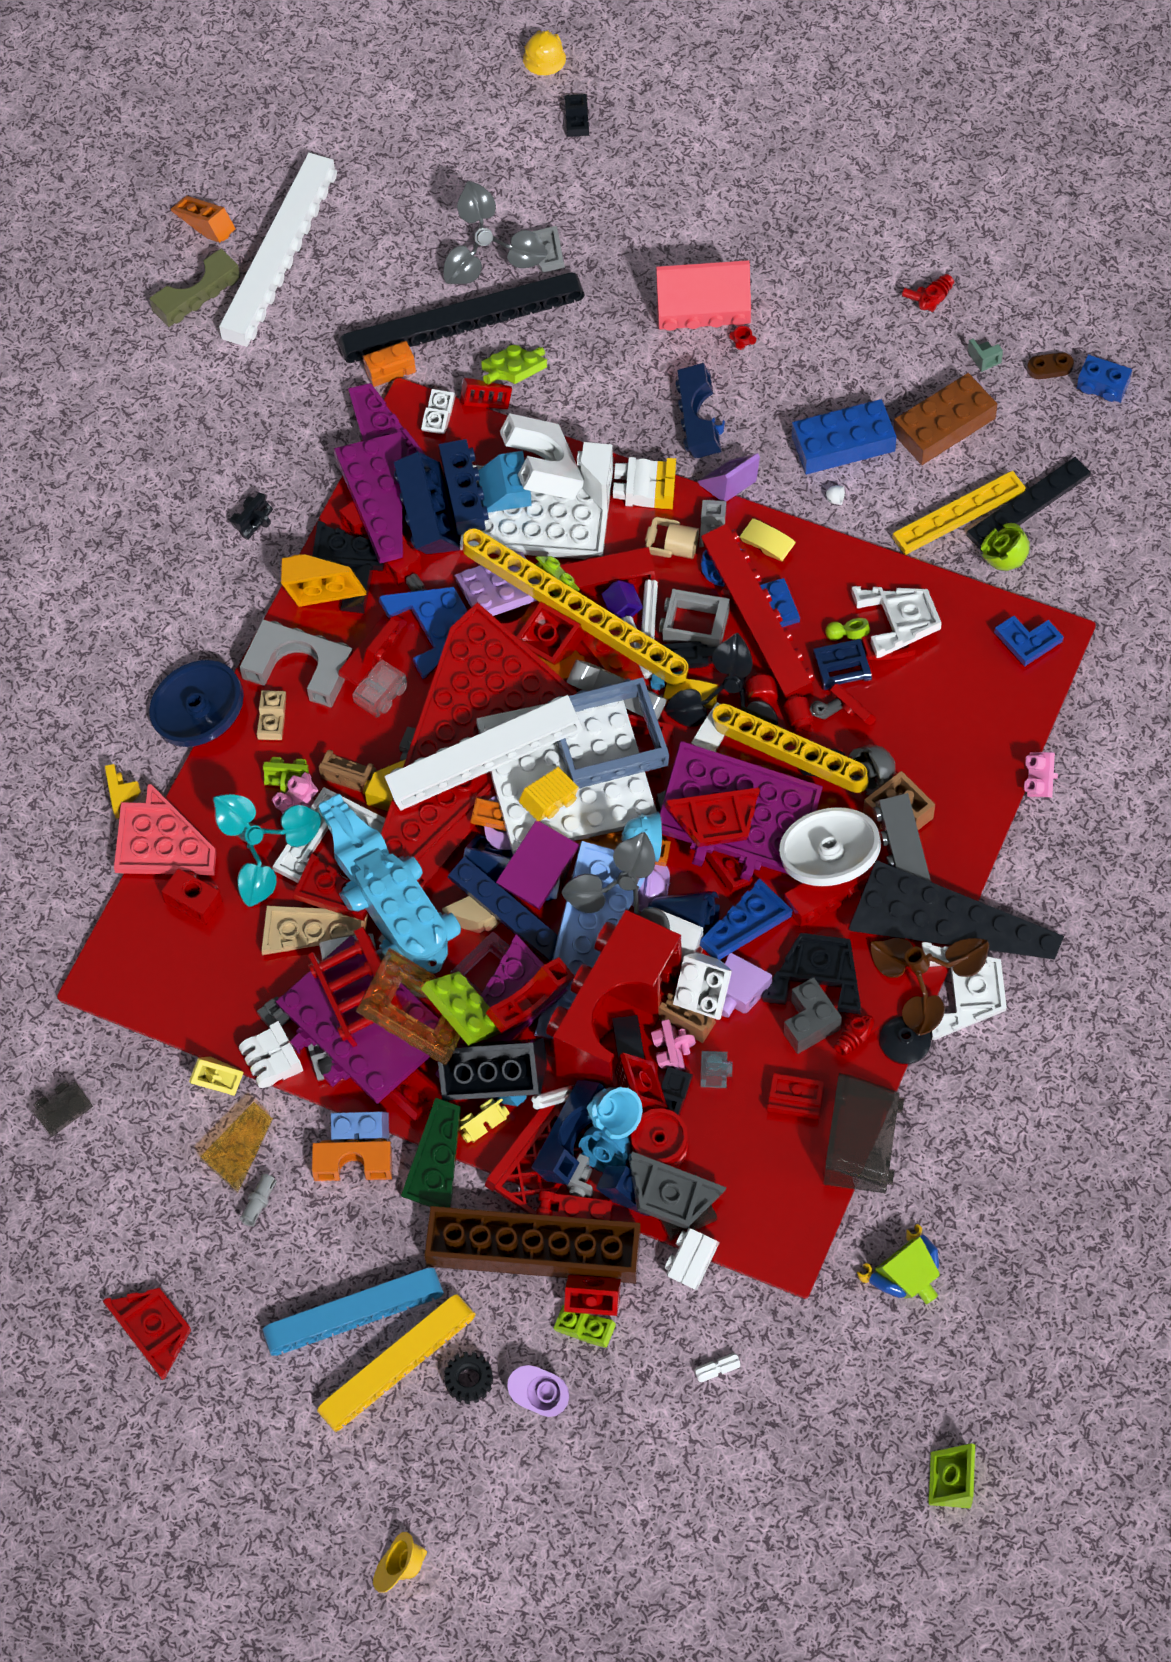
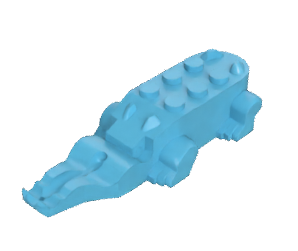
[319,794,461,974]

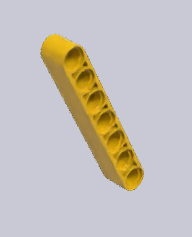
[712,704,868,793]
[317,1294,476,1432]

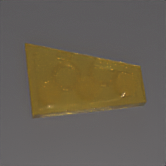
[200,1102,273,1193]

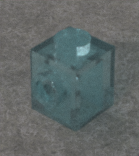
[701,1051,732,1088]

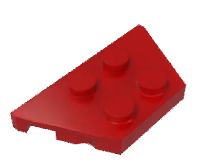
[665,787,760,847]
[103,1288,191,1380]

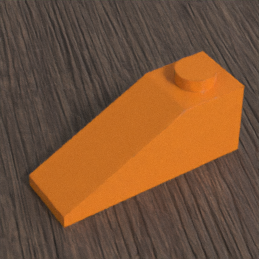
[171,195,236,243]

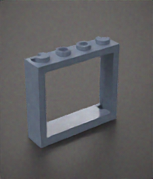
[548,678,669,788]

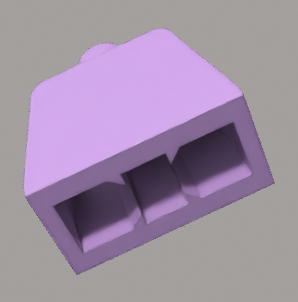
[722,953,772,1018]

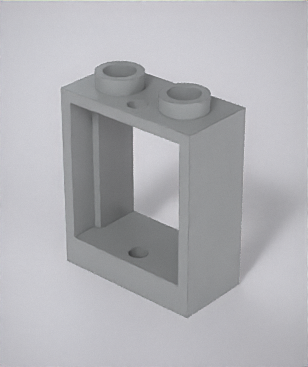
[659,589,730,647]

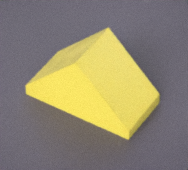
[189,1057,244,1096]

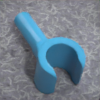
[651,671,682,690]

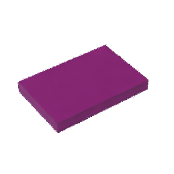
[496,821,580,910]

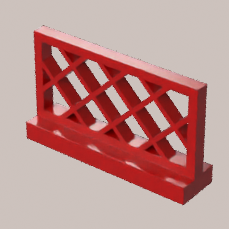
[485,1105,587,1215]

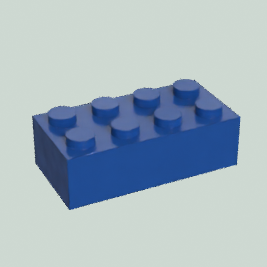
[791,399,897,475]

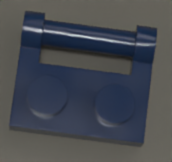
[813,639,872,690]

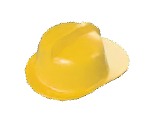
[373,1532,427,1593]

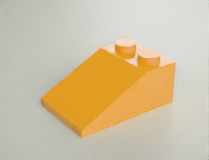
[281,554,366,607]

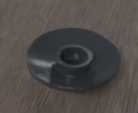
[880,1016,931,1064]

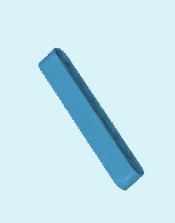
[262,1268,444,1356]

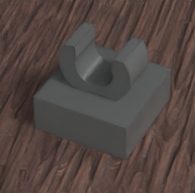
[257,997,291,1029]

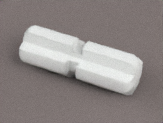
[695,1353,740,1382]

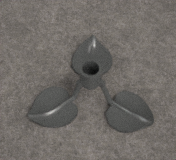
[443,181,548,284]
[562,832,670,929]

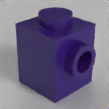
[602,580,643,619]

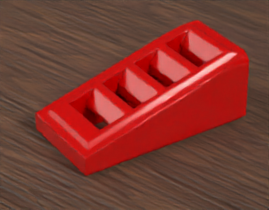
[460,378,512,409]

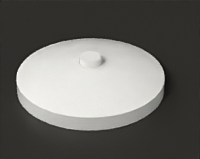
[779,808,881,886]

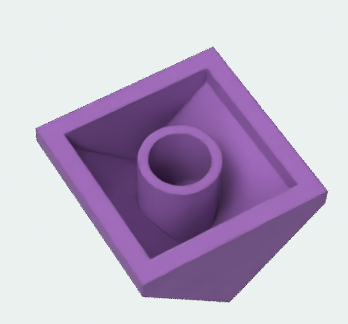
[698,453,760,501]

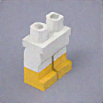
[613,457,676,510]

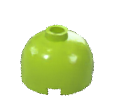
[981,523,1030,571]

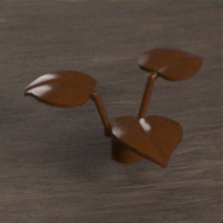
[871,938,989,1035]

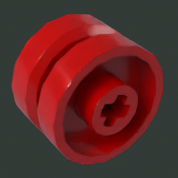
[631,1108,689,1168]

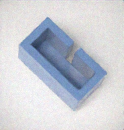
[331,1112,389,1140]

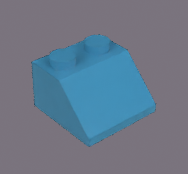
[478,451,532,513]

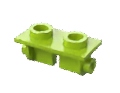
[535,556,580,597]

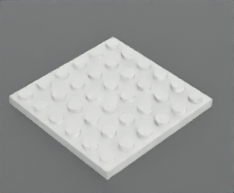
[476,700,657,854]

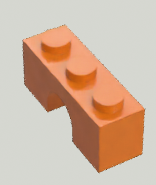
[312,1139,392,1181]

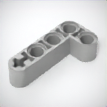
[567,659,667,720]

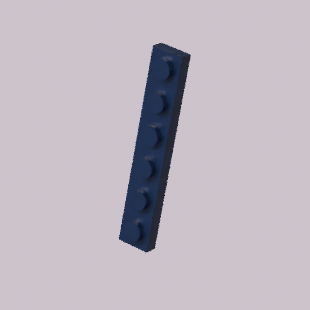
[447,856,558,962]

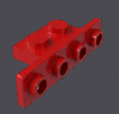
[338,613,407,686]
[387,1068,459,1121]

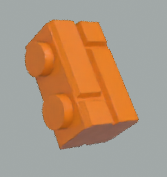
[363,341,416,387]

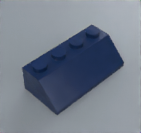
[394,452,460,554]
[464,834,572,900]

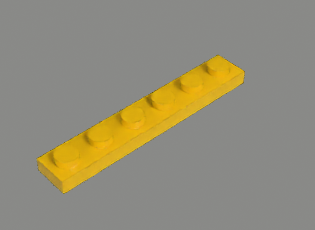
[892,470,1026,555]

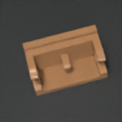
[319,750,377,792]
[659,993,716,1043]

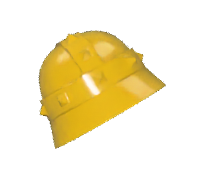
[523,30,566,75]

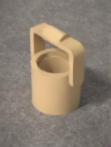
[645,517,699,559]

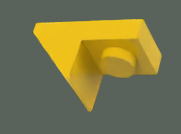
[105,764,141,819]

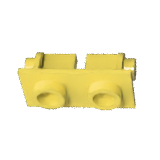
[459,1098,510,1143]

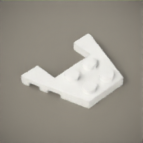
[852,586,941,658]
[921,942,1007,1040]

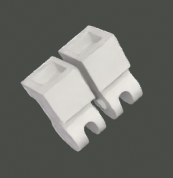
[239,1021,303,1088]

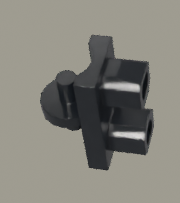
[230,492,273,540]

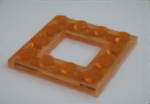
[356,948,460,1065]

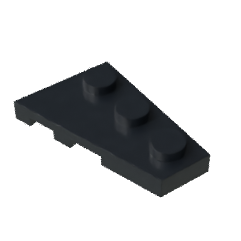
[312,521,384,571]

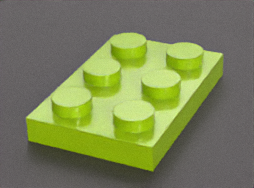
[421,971,502,1045]

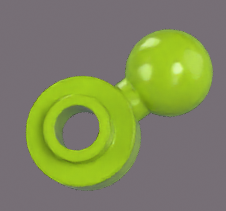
[825,618,870,641]

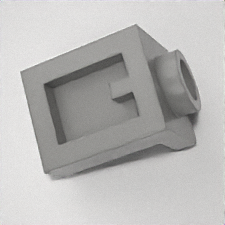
[567,1154,593,1198]

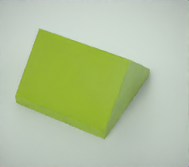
[928,1443,975,1508]

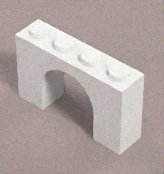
[500,413,584,500]

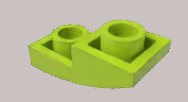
[553,1305,616,1348]

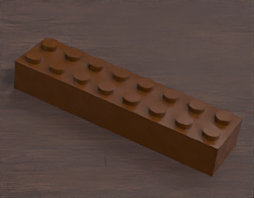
[424,1206,641,1284]

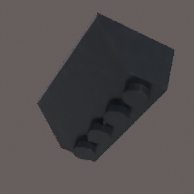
[437,1038,547,1101]

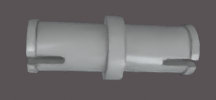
[239,1174,277,1227]

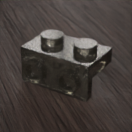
[30,1080,93,1137]

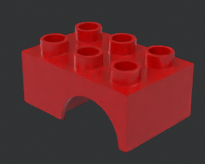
[546,910,681,1088]

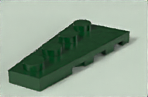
[401,1098,461,1208]

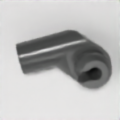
[810,698,843,719]

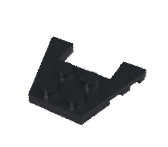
[762,933,862,1015]

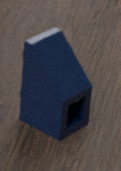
[596,1166,650,1216]

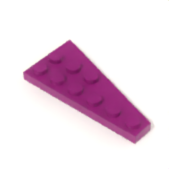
[348,383,448,491]
[334,432,403,563]
[435,934,568,1079]

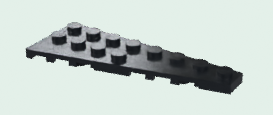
[848,860,1064,960]

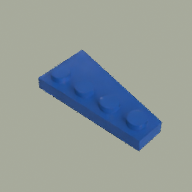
[700,878,793,960]

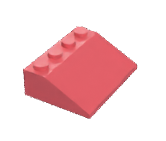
[656,260,751,331]

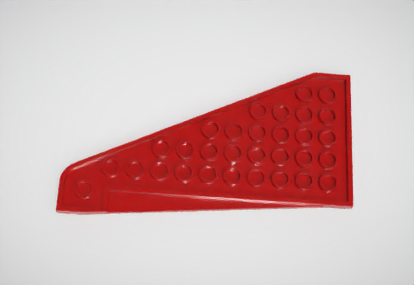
[381,602,577,889]

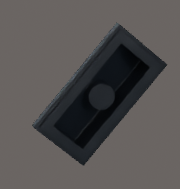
[341,565,372,614]

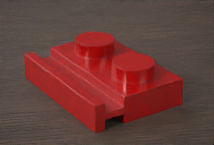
[767,1073,824,1120]

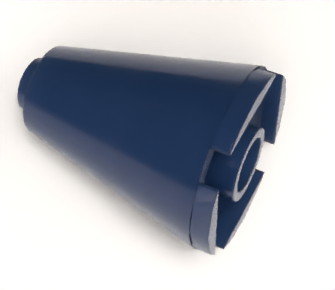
[648,891,720,937]

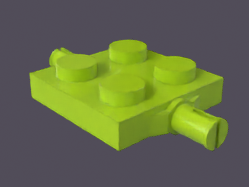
[481,345,547,384]

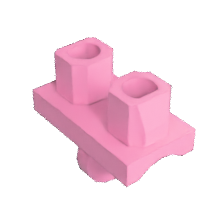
[1024,752,1058,798]
[272,772,318,814]
[651,1019,696,1071]

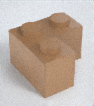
[863,771,935,830]

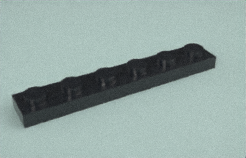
[966,457,1091,551]

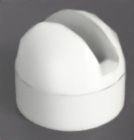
[826,485,845,505]

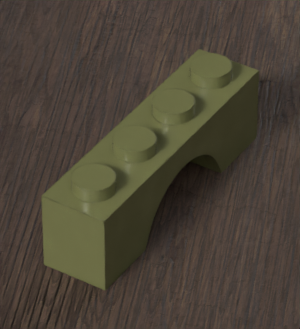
[149,248,240,327]

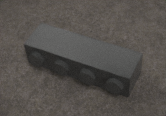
[873,793,931,882]

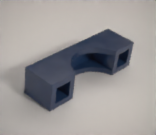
[675,363,722,458]
[531,1079,606,1185]

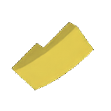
[740,519,795,561]

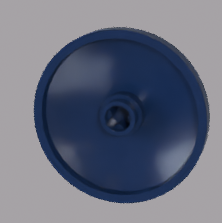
[149,660,244,747]

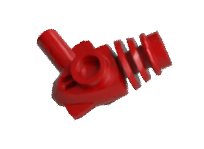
[902,274,955,312]
[834,1013,879,1056]

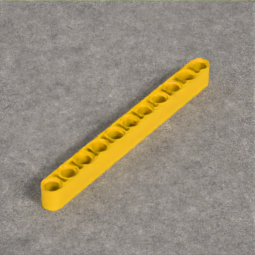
[463,529,688,686]

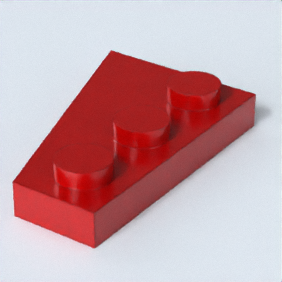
[293,854,368,921]

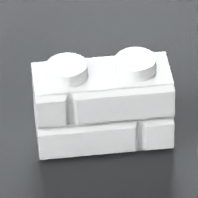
[665,1228,720,1290]

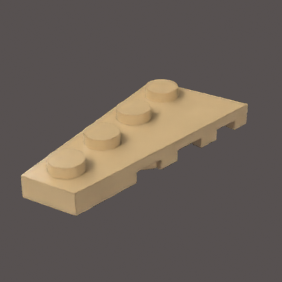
[262,906,368,955]

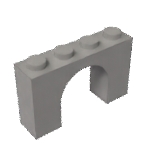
[240,620,353,708]

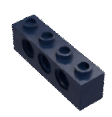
[439,439,489,535]

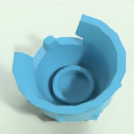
[621,812,662,862]
[587,1086,643,1139]

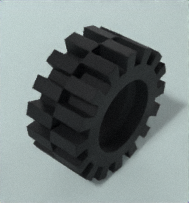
[444,1352,493,1404]

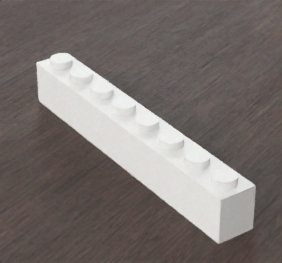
[385,695,583,811]

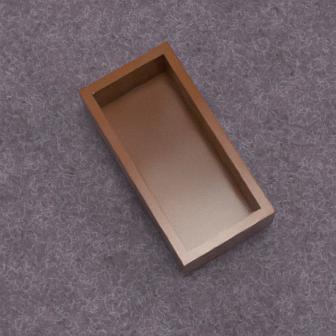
[893,372,998,465]

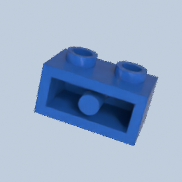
[1077,355,1132,403]

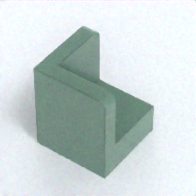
[967,338,1003,372]

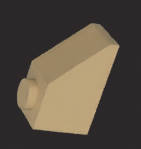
[442,896,501,933]

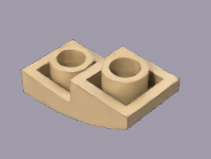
[257,691,286,740]

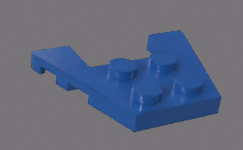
[379,587,467,679]

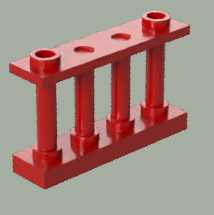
[308,927,408,1047]

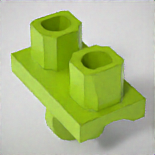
[263,757,309,793]

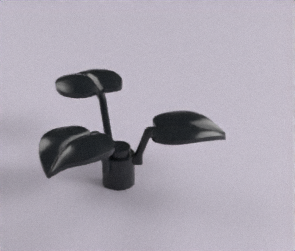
[666,633,779,739]

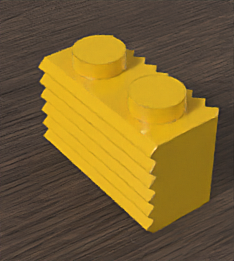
[519,767,579,822]

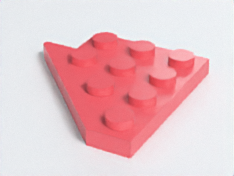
[114,784,216,875]

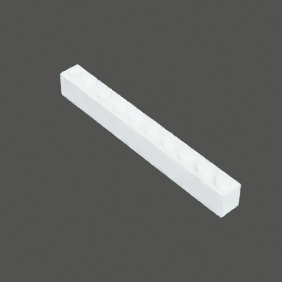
[219,153,337,347]

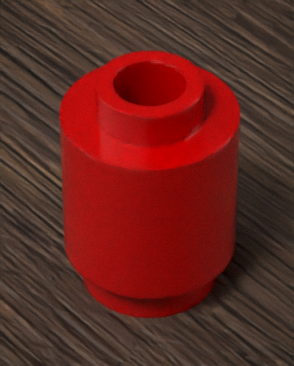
[784,695,814,733]

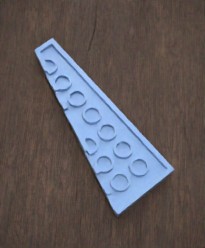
[534,841,645,1040]

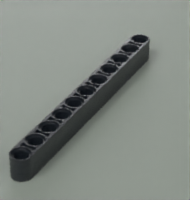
[339,272,585,363]

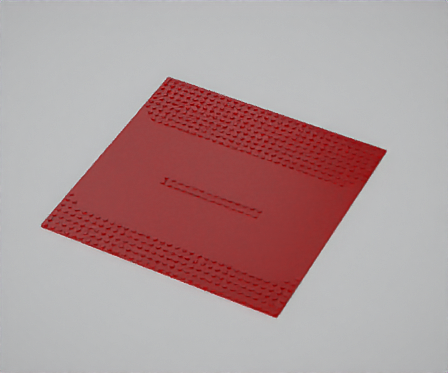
[57,378,1096,1299]

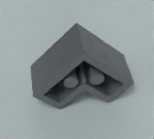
[784,977,842,1054]

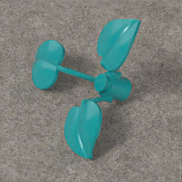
[213,794,321,907]

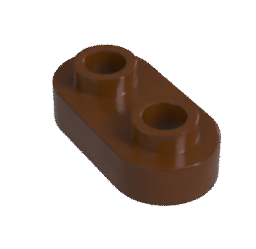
[1027,352,1074,379]

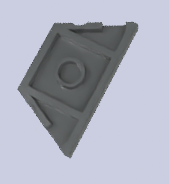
[629,1152,726,1229]

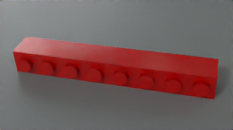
[701,523,815,702]

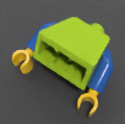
[857,1224,940,1304]

